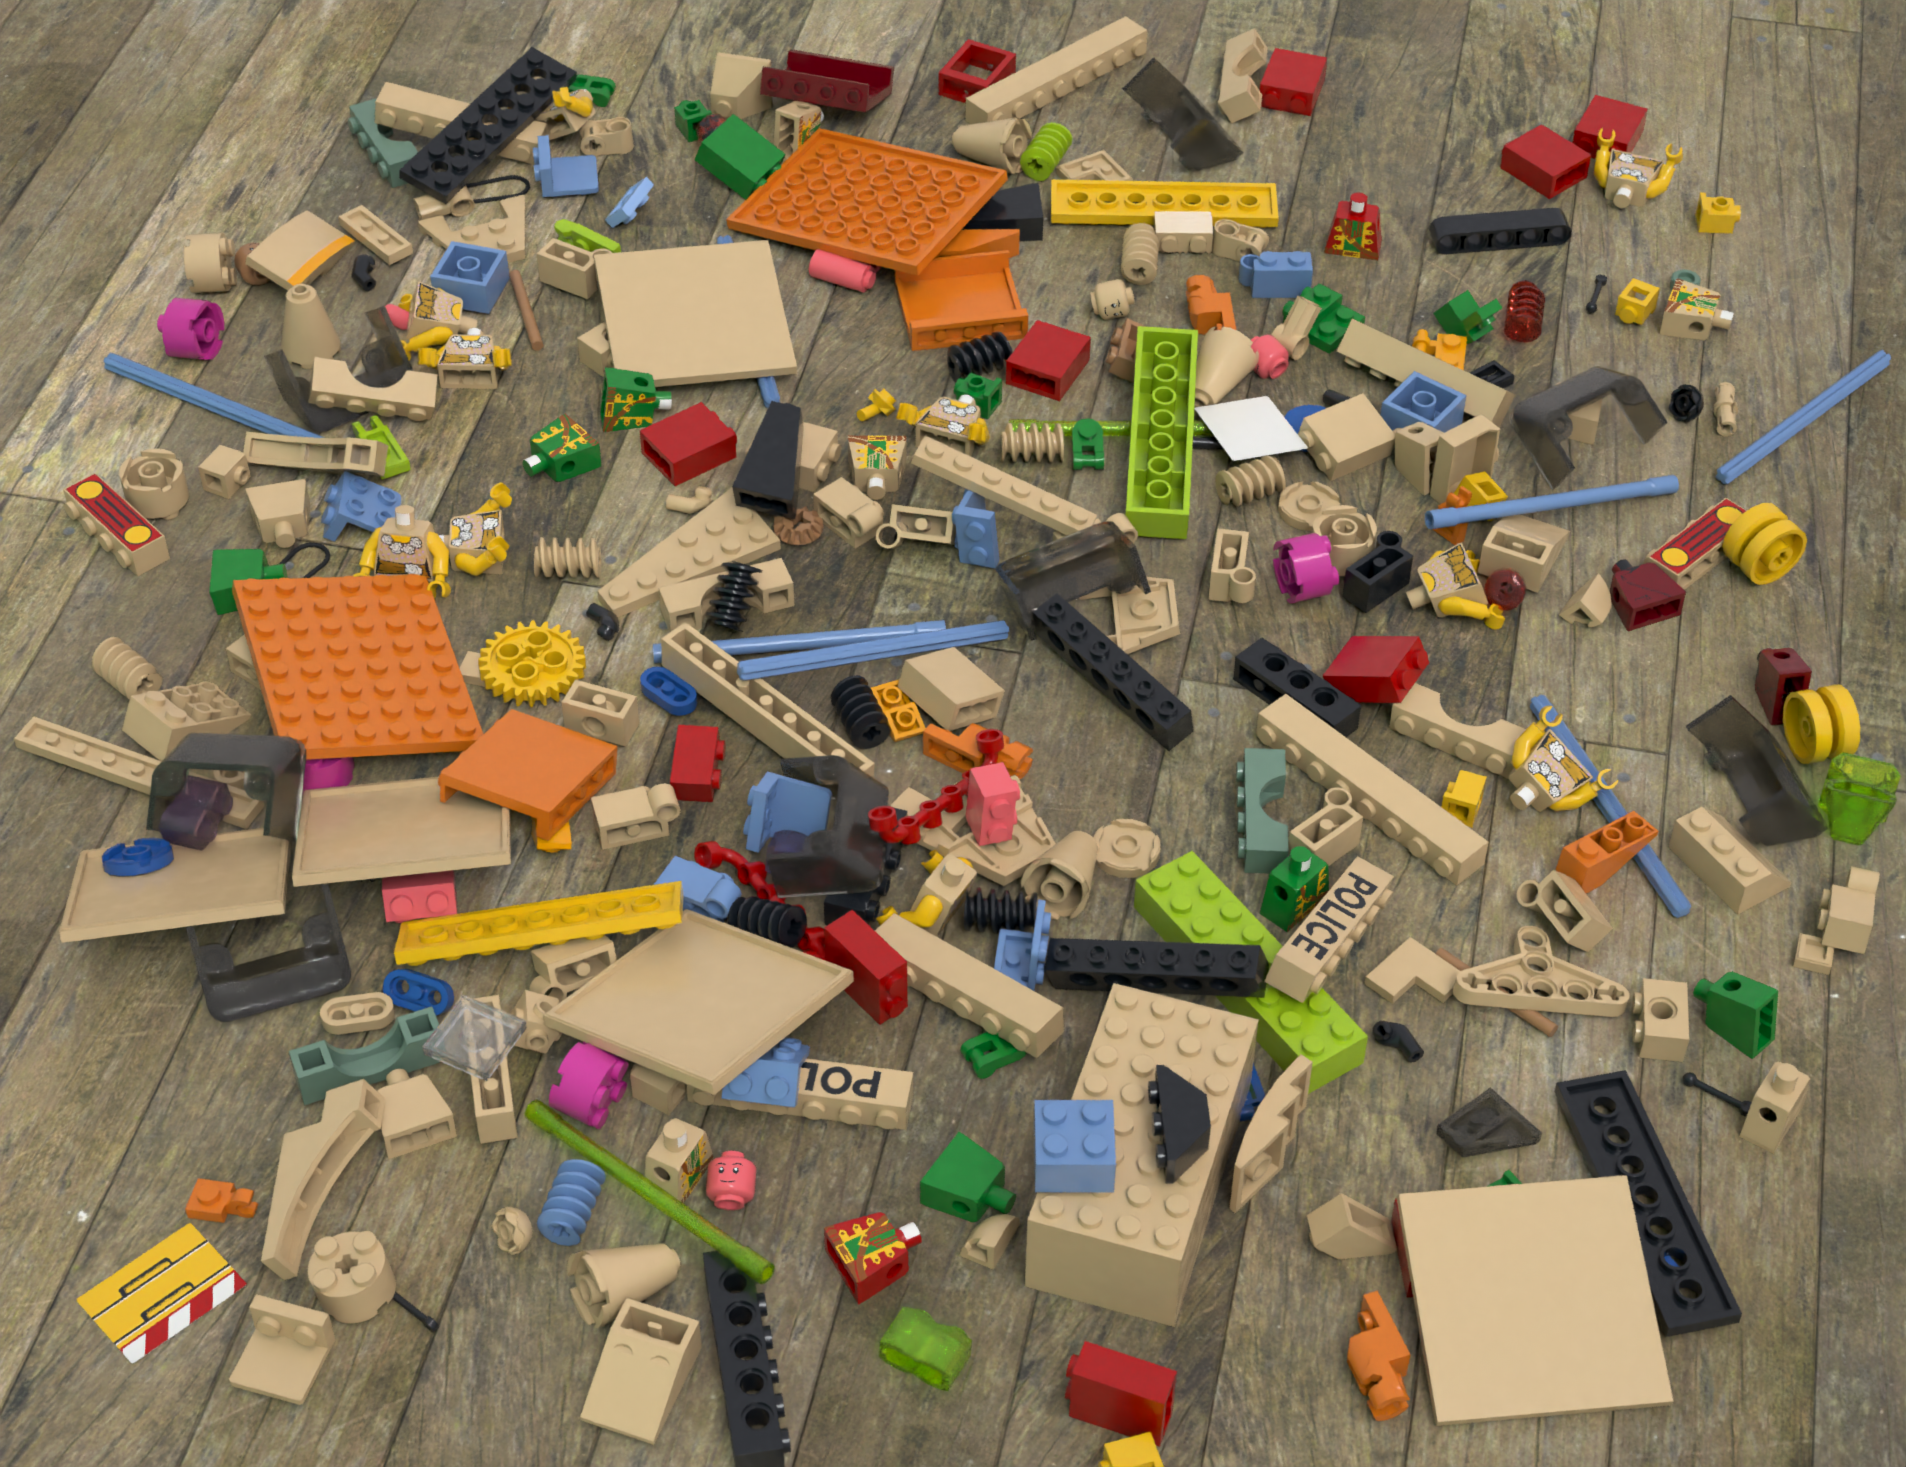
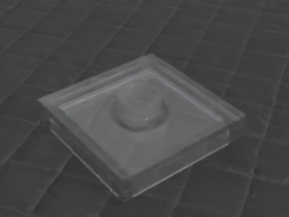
[422,994,527,1081]

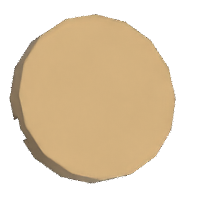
[1278,482,1340,531]
[1093,819,1161,878]

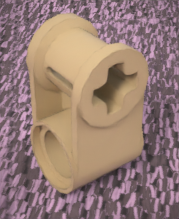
[580,117,634,157]
[1212,219,1269,262]

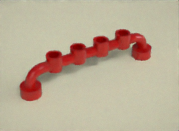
[868,729,1005,844]
[694,841,827,961]

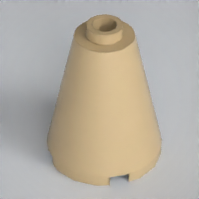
[952,118,1032,174]
[281,284,341,369]
[1194,327,1259,407]
[1021,831,1098,920]
[567,1244,680,1328]

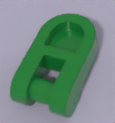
[568,74,616,107]
[1072,418,1104,470]
[960,1032,1027,1079]

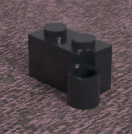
[1342,531,1413,613]

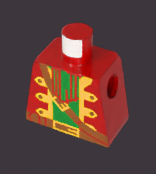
[1324,192,1382,260]
[824,1212,922,1304]

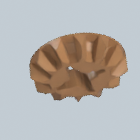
[773,506,823,545]

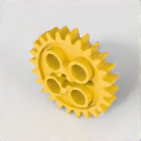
[478,620,586,707]

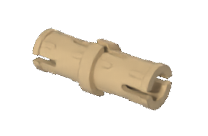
[1713,382,1738,436]

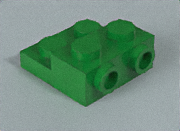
[1282,283,1365,354]

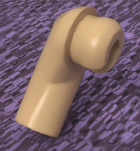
[666,486,712,514]

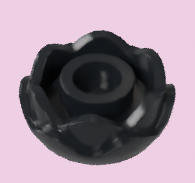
[1669,384,1704,422]

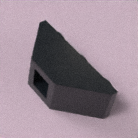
[1148,1065,1211,1184]

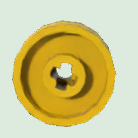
[1722,503,1807,585]
[1783,684,1861,764]

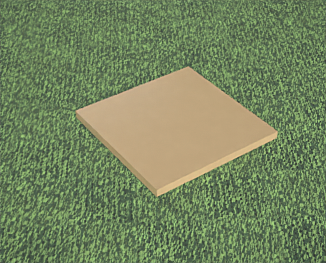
[594,240,797,387]
[292,777,511,887]
[59,825,292,943]
[543,909,854,1095]
[1397,1175,1674,1426]

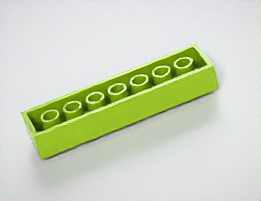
[1125,326,1198,539]
[1134,851,1368,1094]

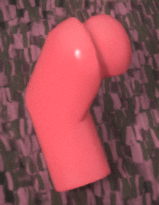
[382,304,409,330]

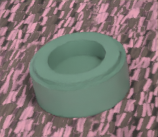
[1670,269,1701,290]

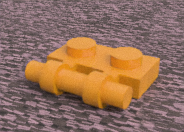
[1412,329,1467,370]

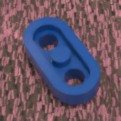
[640,667,697,716]
[383,969,454,1016]

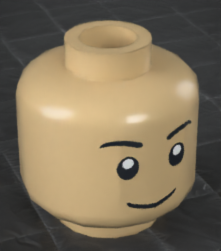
[1091,279,1135,320]

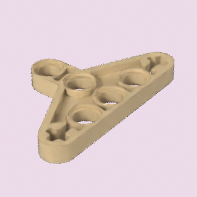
[1453,926,1630,1017]

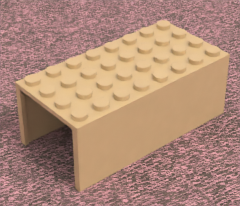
[1025,983,1259,1327]

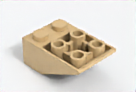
[1478,515,1570,593]
[122,681,251,763]
[580,1298,702,1445]

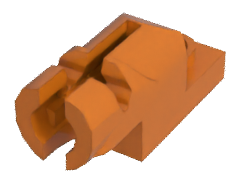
[1186,275,1236,335]
[923,723,1033,780]
[1347,1290,1411,1421]

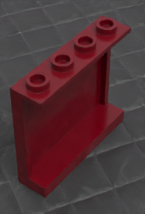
[760,49,894,112]

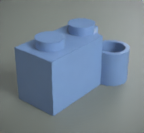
[1238,251,1313,298]
[654,856,742,922]

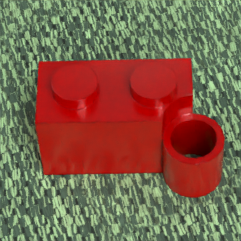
[670,725,726,802]

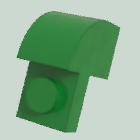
[1433,290,1503,344]

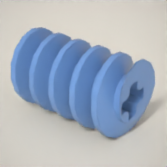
[537,1159,606,1246]

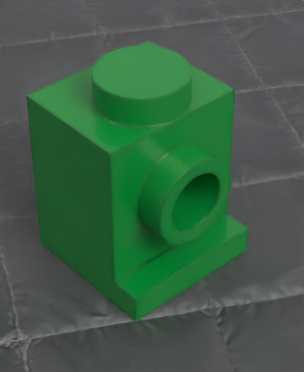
[674,100,713,143]
[954,373,1002,419]

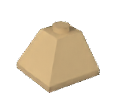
[710,52,773,119]

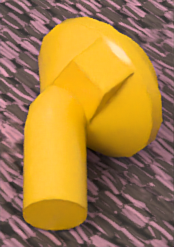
[857,388,896,421]

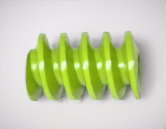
[1020,122,1073,181]

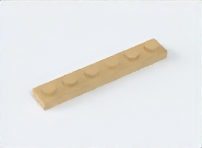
[911,436,1097,543]

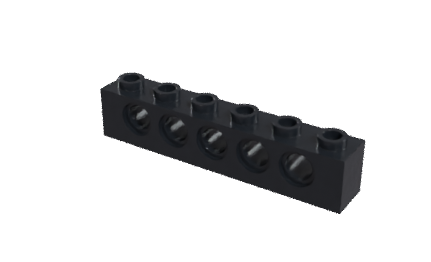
[1033,593,1193,751]
[1044,938,1269,998]
[703,1246,791,1467]

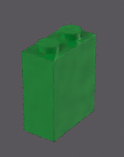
[694,114,786,200]

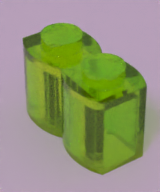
[879,1307,972,1391]

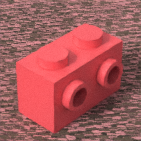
[965,762,1020,846]
[382,870,457,924]

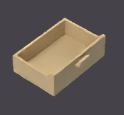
[1430,414,1500,504]

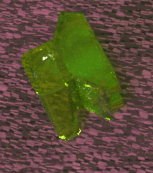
[1818,752,1901,845]

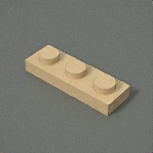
[338,205,413,265]

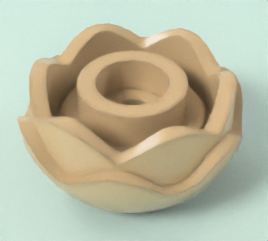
[492,1207,532,1255]

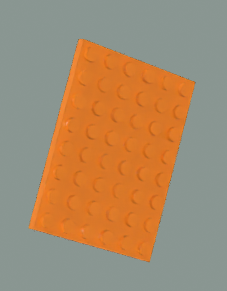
[726,128,1008,276]
[232,574,483,761]

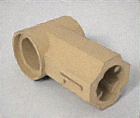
[413,185,475,220]
[1272,296,1321,360]

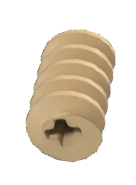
[1121,223,1159,285]
[1001,423,1064,462]
[1215,456,1286,507]
[534,537,602,578]
[92,637,163,700]

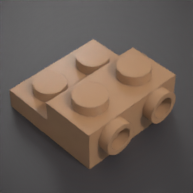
[1105,318,1146,383]

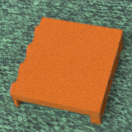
[895,250,1028,351]
[438,709,618,840]

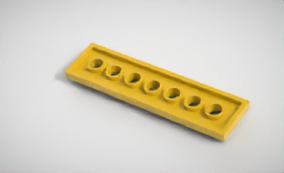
[1051,179,1279,228]
[394,881,684,966]

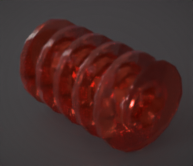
[1504,280,1546,342]

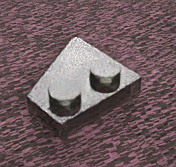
[1436,1087,1542,1158]

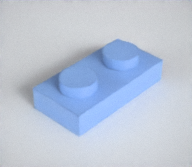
[605,177,654,228]

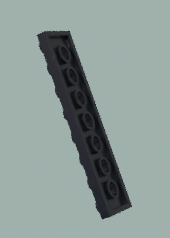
[399,47,577,204]
[1554,1070,1742,1337]

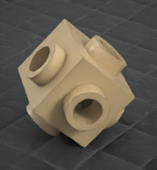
[508,990,562,1054]

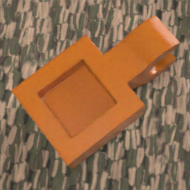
[1433,486,1472,545]
[185,1178,258,1223]

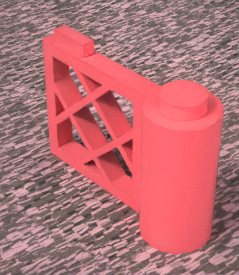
[809,249,881,293]

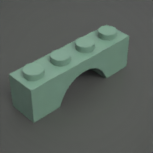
[347,98,418,188]
[1236,748,1289,874]
[289,1006,447,1106]

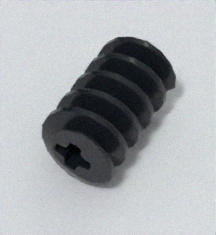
[947,331,1013,383]
[705,561,763,632]
[831,675,891,749]
[964,887,1038,934]
[727,896,807,948]

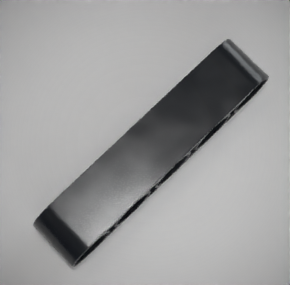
[1429,208,1572,255]

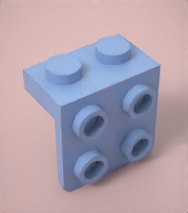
[533,135,599,197]
[321,471,401,542]
[952,488,1000,568]
[743,771,832,853]
[994,900,1051,991]
[722,1038,810,1107]

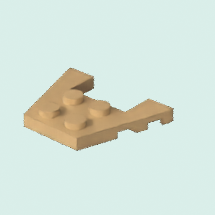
[418,194,526,263]
[1076,570,1180,654]
[917,775,1056,886]

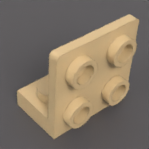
[229,1294,335,1405]

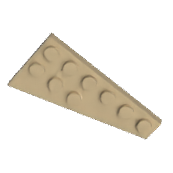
[598,488,781,617]

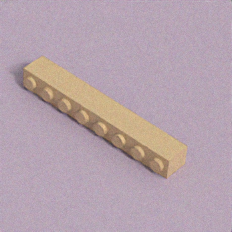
[966,16,1148,124]
[661,622,875,808]
[1256,694,1489,885]

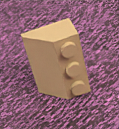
[1669,807,1791,915]

